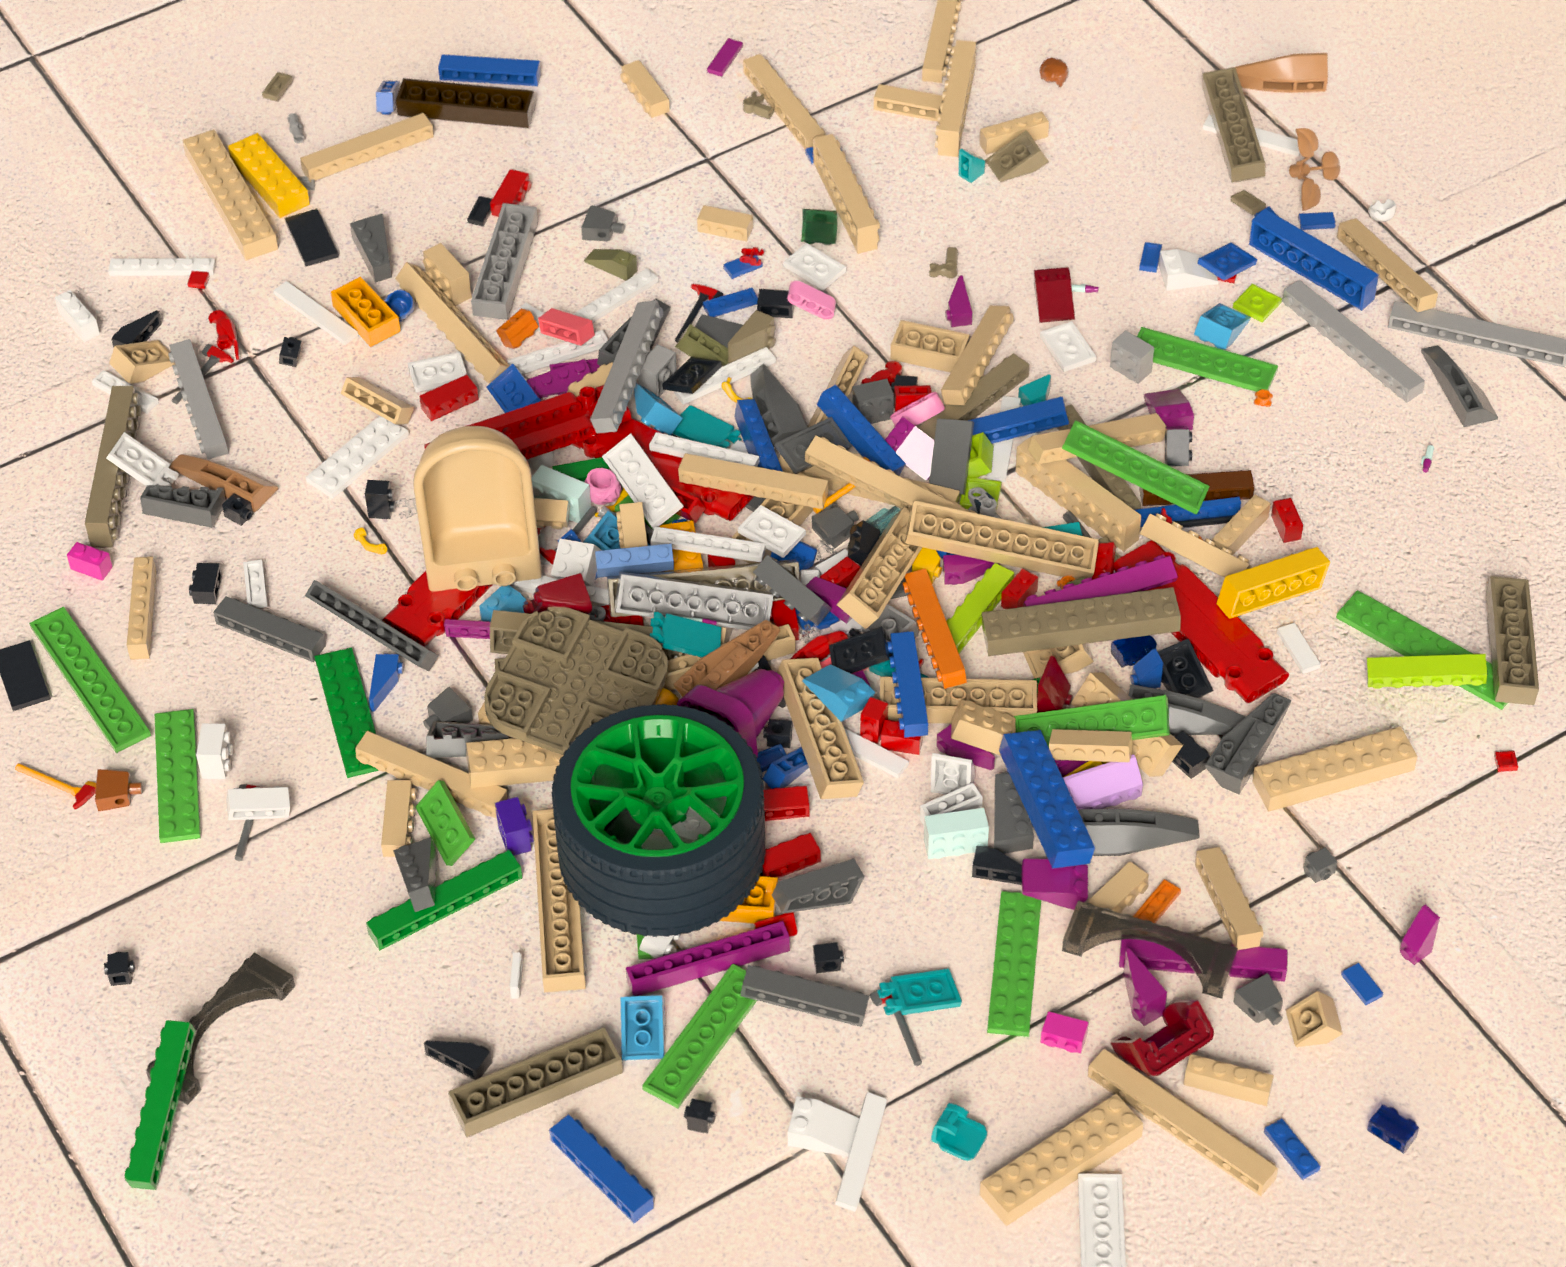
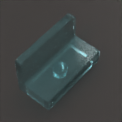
[866,506,900,536]

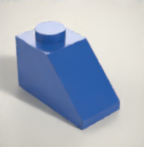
[1130,649,1163,689]

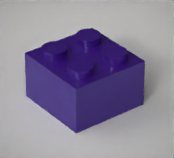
[495,797,534,856]

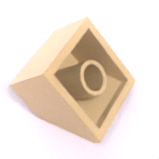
[1286,991,1343,1047]

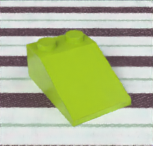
[967,432,994,478]

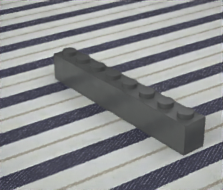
[305,580,439,671]

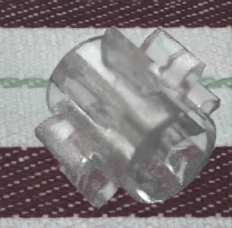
[799,624,823,645]

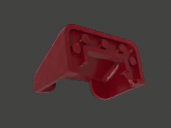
[523,573,592,615]
[1110,1000,1214,1076]

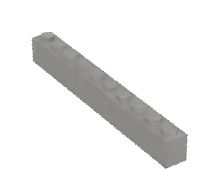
[1282,280,1425,402]
[590,300,663,433]
[1388,301,1566,368]

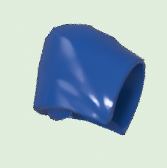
[383,290,415,322]

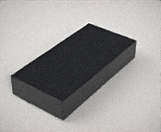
[467,196,492,227]

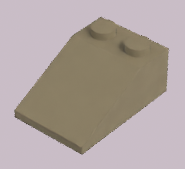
[985,130,1049,182]
[728,310,776,364]

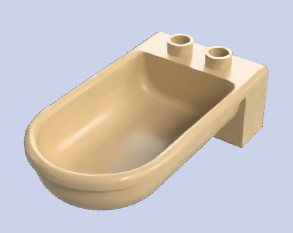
[413,426,542,591]

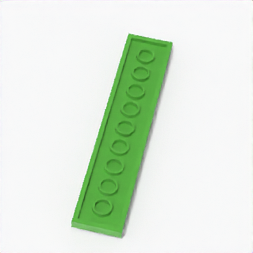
[1336,590,1508,710]
[29,607,151,753]

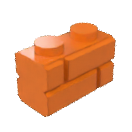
[496,308,539,349]

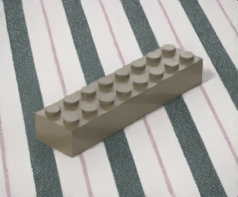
[1202,67,1265,183]
[1486,576,1539,705]
[448,1027,623,1138]

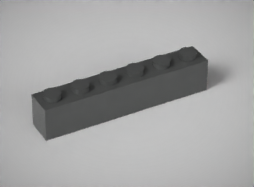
[213,596,326,662]
[740,965,869,1027]

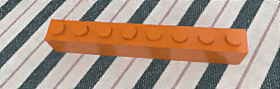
[902,568,967,689]

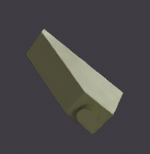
[584,249,637,281]
[675,324,729,366]

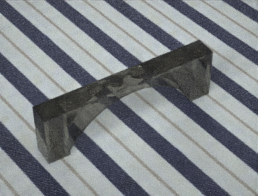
[1062,901,1238,999]
[146,952,295,1105]

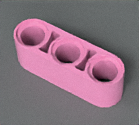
[788,281,836,319]
[890,392,945,426]

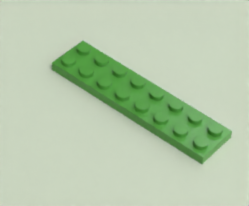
[1137,327,1278,392]
[1062,420,1209,515]
[1014,695,1170,748]
[154,709,201,843]
[987,891,1041,1037]
[642,964,757,1109]

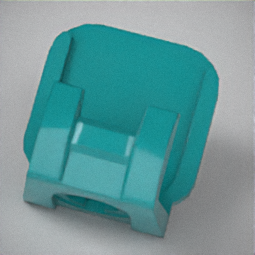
[931,1103,987,1161]

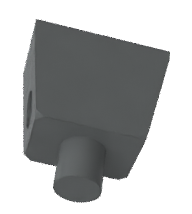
[581,205,624,241]
[812,507,859,550]
[423,687,473,730]
[1233,973,1283,1025]

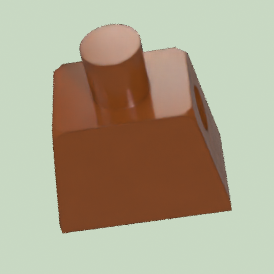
[95,769,143,811]

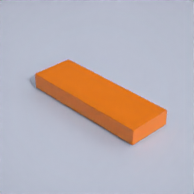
[1130,879,1181,934]

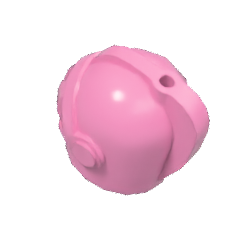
[584,468,621,505]

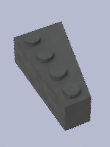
[350,213,392,283]
[140,485,225,528]
[753,555,832,626]
[426,721,511,758]
[994,772,1034,854]
[393,837,438,912]
[772,859,865,914]

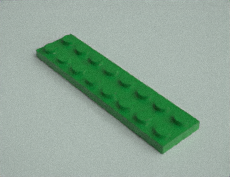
[314,647,379,778]

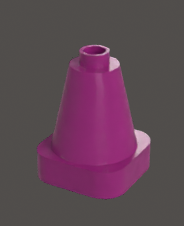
[677,669,784,757]

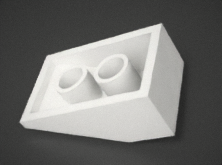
[1159,249,1218,291]
[931,753,975,795]
[788,1096,859,1156]

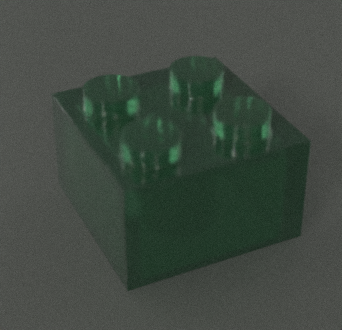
[801,209,837,245]

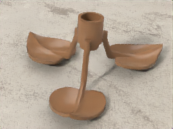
[1289,128,1341,211]

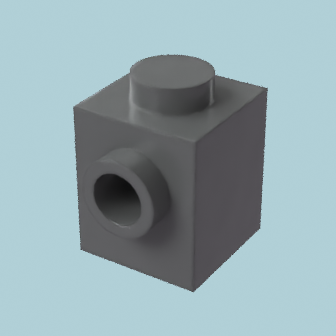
[1303,847,1337,883]

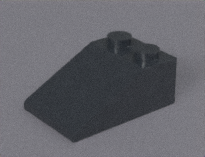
[1158,639,1214,698]

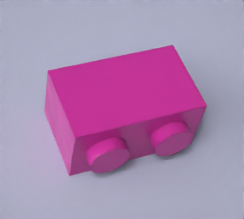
[67,542,112,581]
[1041,1011,1089,1054]

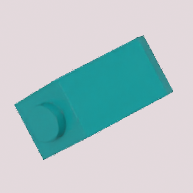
[958,148,985,183]
[1018,374,1051,406]

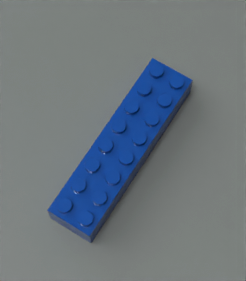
[1249,209,1379,311]
[999,730,1095,869]

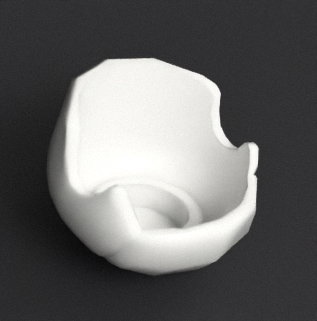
[1368,199,1396,222]
[527,451,554,470]

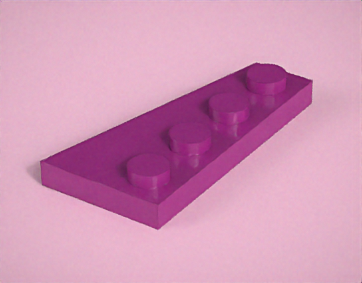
[527,359,591,399]

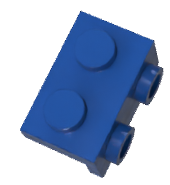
[770,541,817,572]

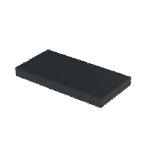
[284,209,339,267]
[0,640,51,711]

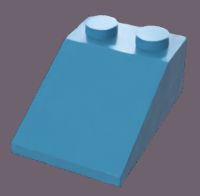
[1194,303,1251,349]
[634,383,683,436]
[583,511,651,551]
[479,585,526,622]
[802,664,875,722]
[620,995,665,1061]

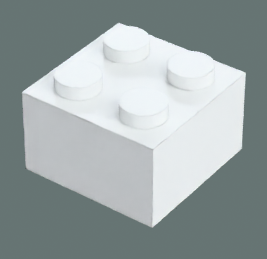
[551,539,602,586]
[196,723,233,779]

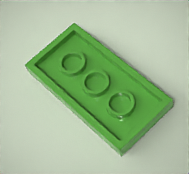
[415,780,475,866]

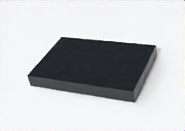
[662,357,722,394]
[829,626,889,674]

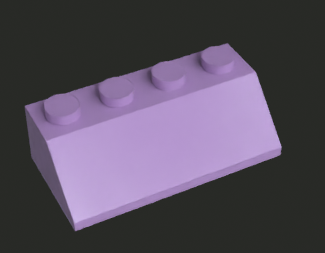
[1063,755,1143,809]

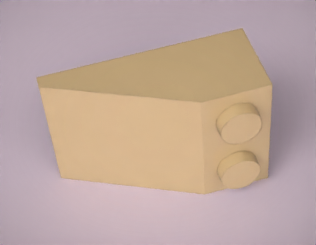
[109,340,175,384]
[1023,644,1094,679]

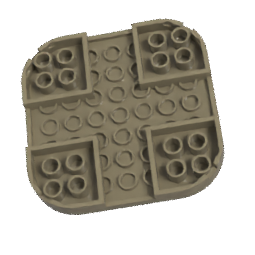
[484,607,668,755]

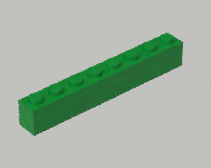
[366,850,522,951]
[124,1020,196,1190]

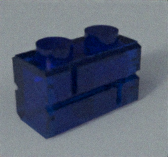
[1111,635,1157,668]
[1367,1104,1420,1154]

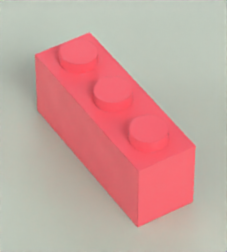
[538,308,595,346]

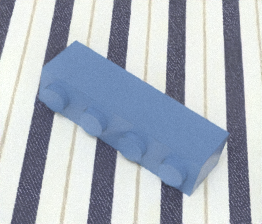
[595,544,674,578]

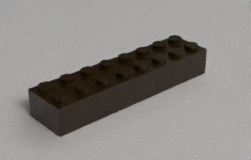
[396,78,535,128]

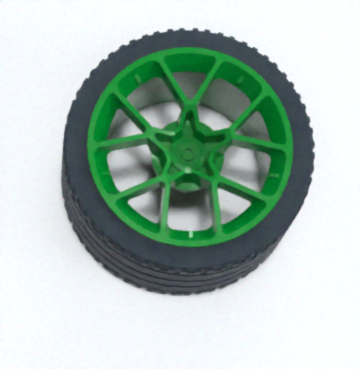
[552,704,765,937]

